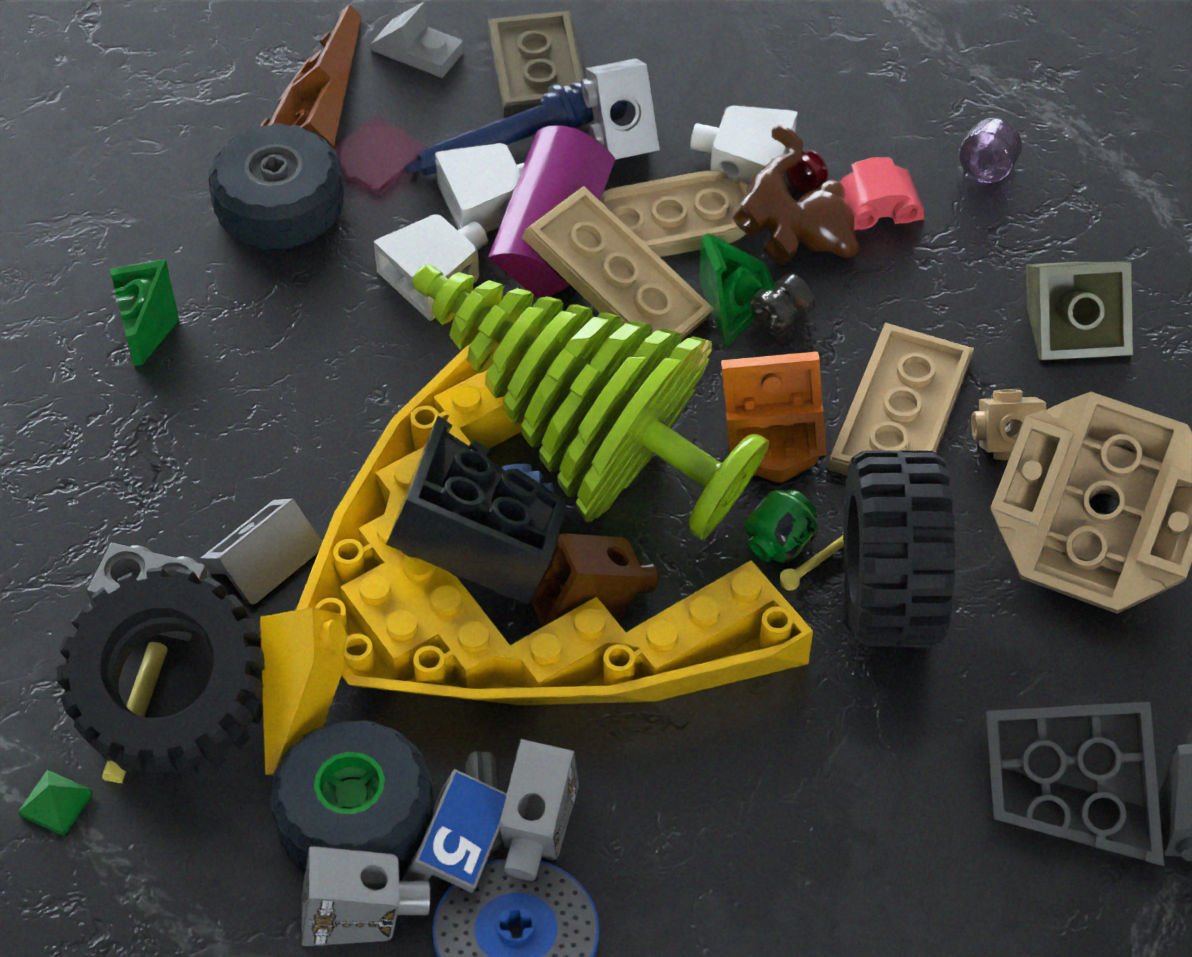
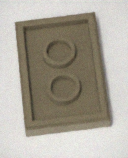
[488,11,584,117]

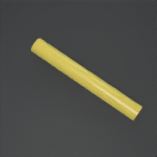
[102,642,167,783]

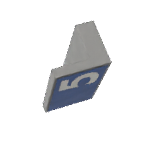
[402,769,507,893]

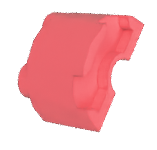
[833,157,925,230]

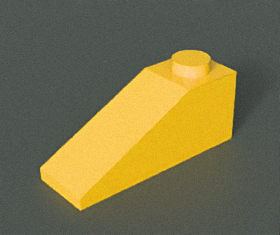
[260,607,346,776]

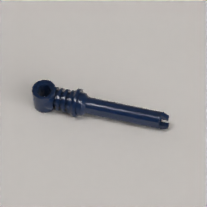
[403,78,627,176]

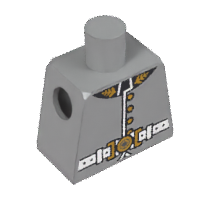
[499,739,579,881]
[302,847,430,946]

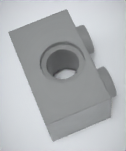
[582,58,660,160]

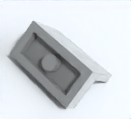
[200,499,323,604]

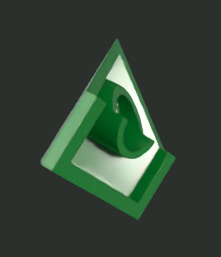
[699,233,780,348]
[110,259,179,366]

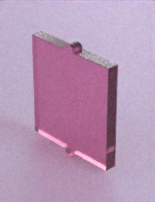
[333,115,427,196]

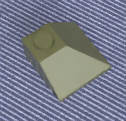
[1026,262,1133,360]

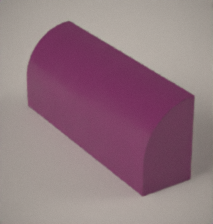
[488,126,615,299]

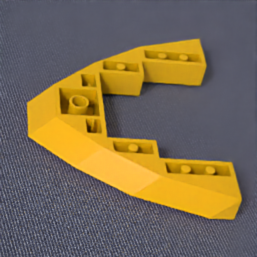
[296,345,813,705]

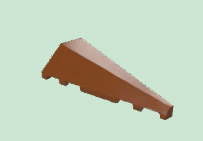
[261,4,362,148]

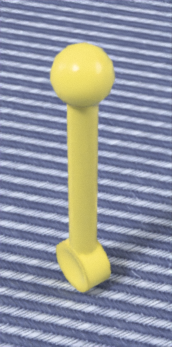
[780,535,844,591]

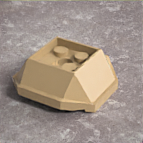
[990,392,1192,614]

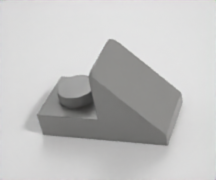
[370,2,464,78]

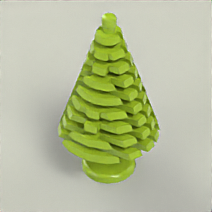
[412,264,770,540]

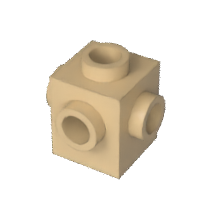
[971,390,1046,460]

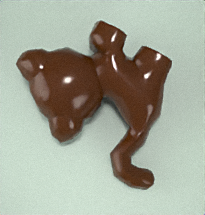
[733,124,860,266]

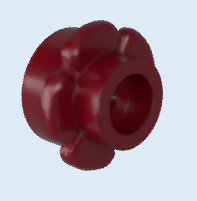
[786,150,828,192]

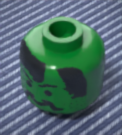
[745,489,818,563]

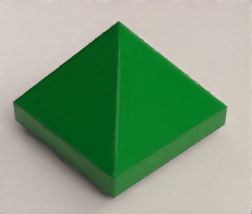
[18,770,94,836]

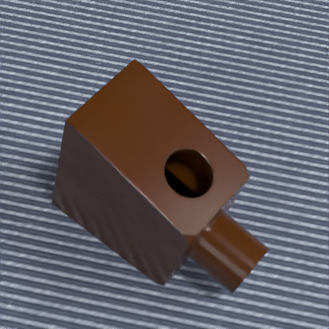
[531,534,658,627]

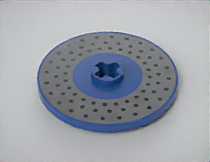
[433,858,599,957]

